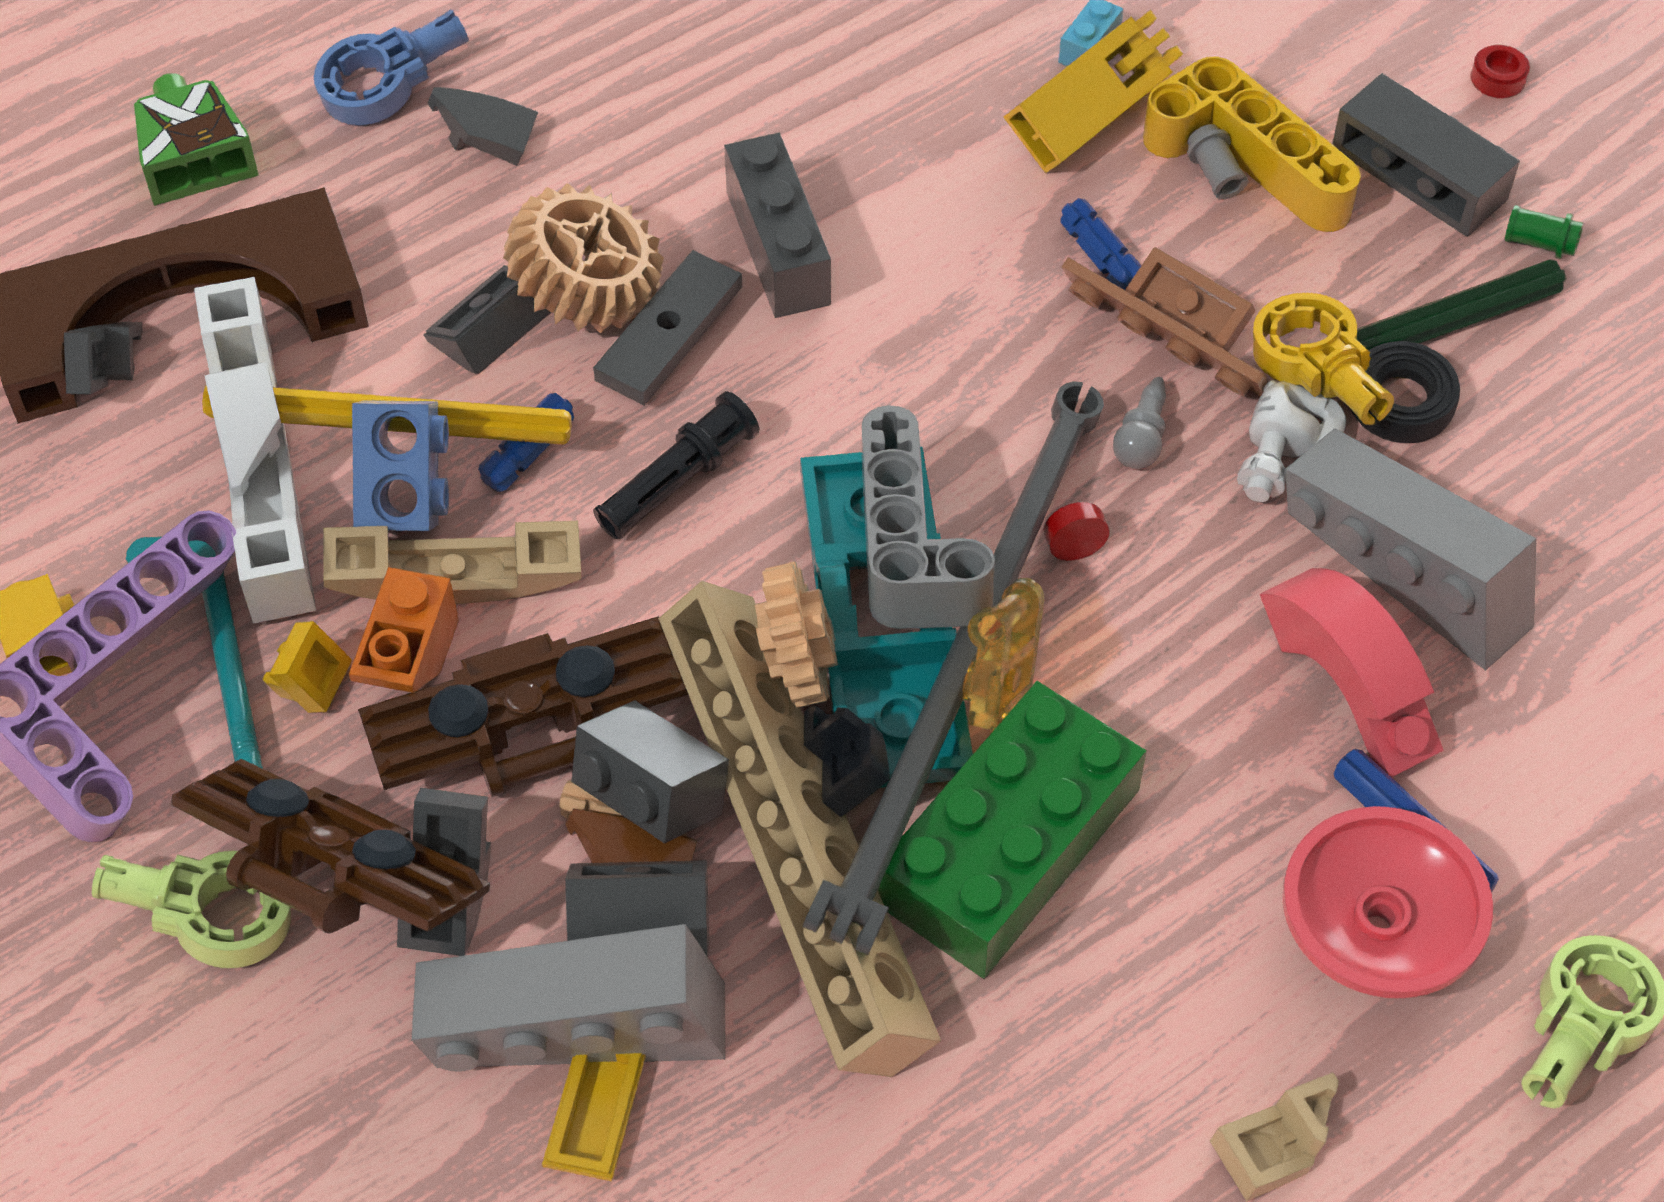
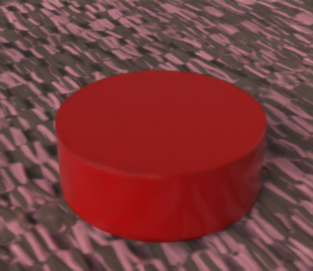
[1470,44,1530,98]
[1043,502,1110,561]

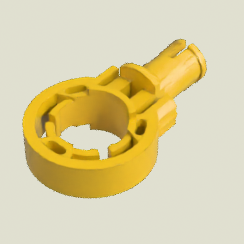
[1253,293,1394,425]

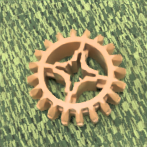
[503,183,664,333]

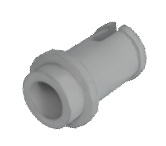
[1187,124,1248,199]

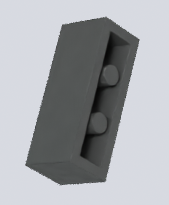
[1332,73,1520,237]
[724,132,831,318]

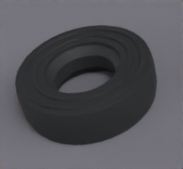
[1351,341,1460,443]

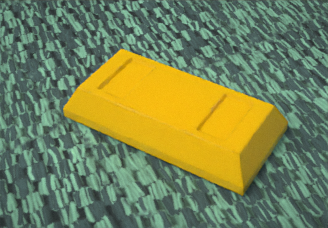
[542,1053,646,1181]

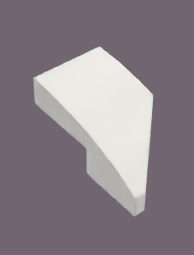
[204,362,282,497]

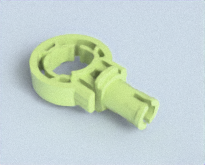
[92,851,291,968]
[1521,935,1664,1108]

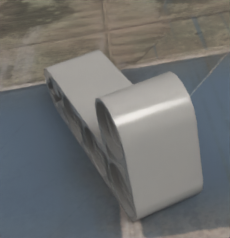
[862,405,995,629]

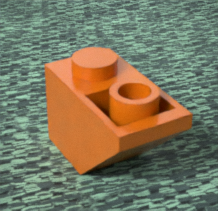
[349,567,459,693]

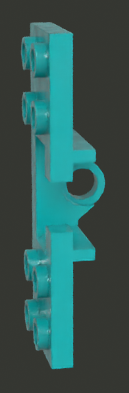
[800,447,973,788]

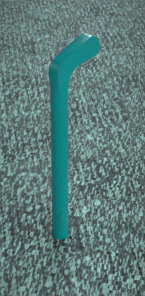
[126,537,263,769]

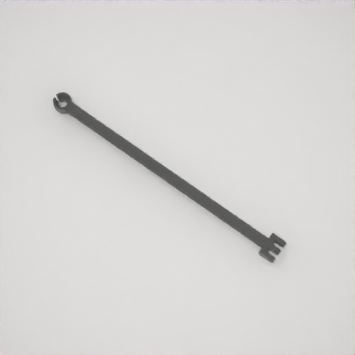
[803,382,1104,955]

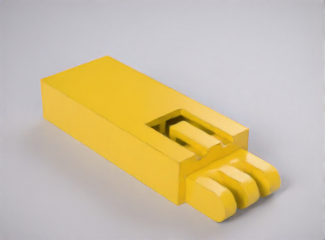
[1003,9,1183,173]

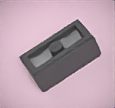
[424,265,550,374]

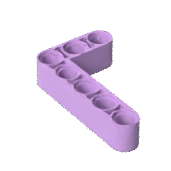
[0,511,236,842]

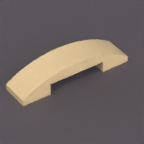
[323,520,581,604]

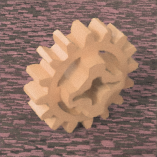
[755,561,838,708]

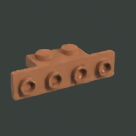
[1061,246,1268,397]

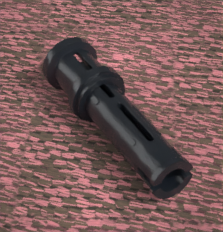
[593,391,760,539]

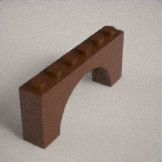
[0,187,369,424]

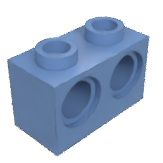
[352,400,449,531]

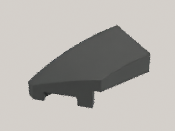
[428,87,538,166]
[64,322,143,394]

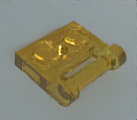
[963,578,1045,730]

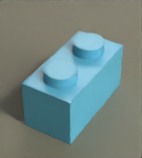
[1058,0,1124,66]

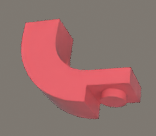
[1259,568,1444,777]

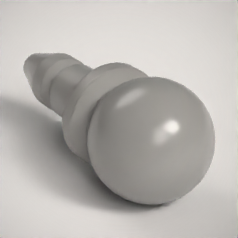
[1113,377,1166,469]

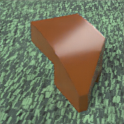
[565,809,698,863]

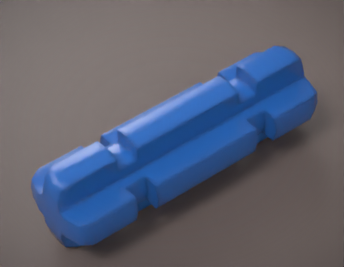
[1060,198,1142,290]
[478,393,574,492]

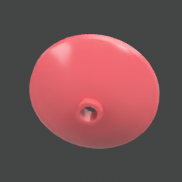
[1282,806,1493,998]

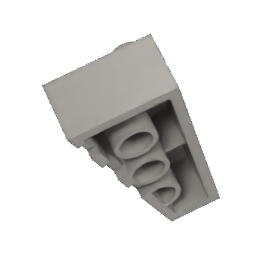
[1285,428,1536,671]
[411,924,726,1072]

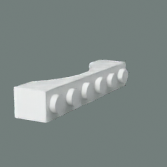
[194,277,316,624]

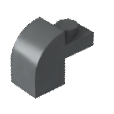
[397,788,491,956]

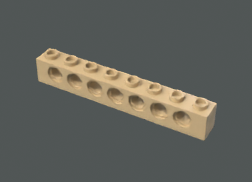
[658,581,941,1077]

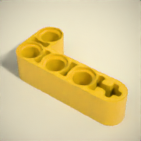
[1143,56,1361,232]

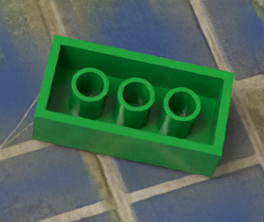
[878,681,1147,979]

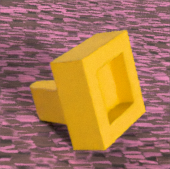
[263,621,352,713]

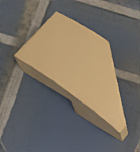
[1210,1073,1339,1202]

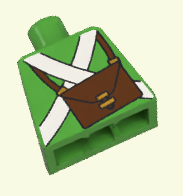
[134,73,259,206]

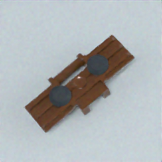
[358,616,688,797]
[171,759,490,934]

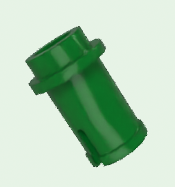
[1505,205,1584,259]

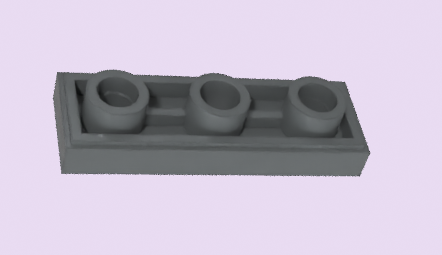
[593,250,743,406]

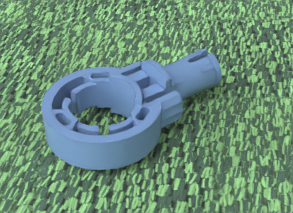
[314,9,469,125]

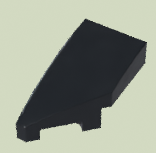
[804,706,890,817]

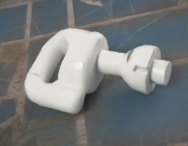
[1237,380,1346,502]

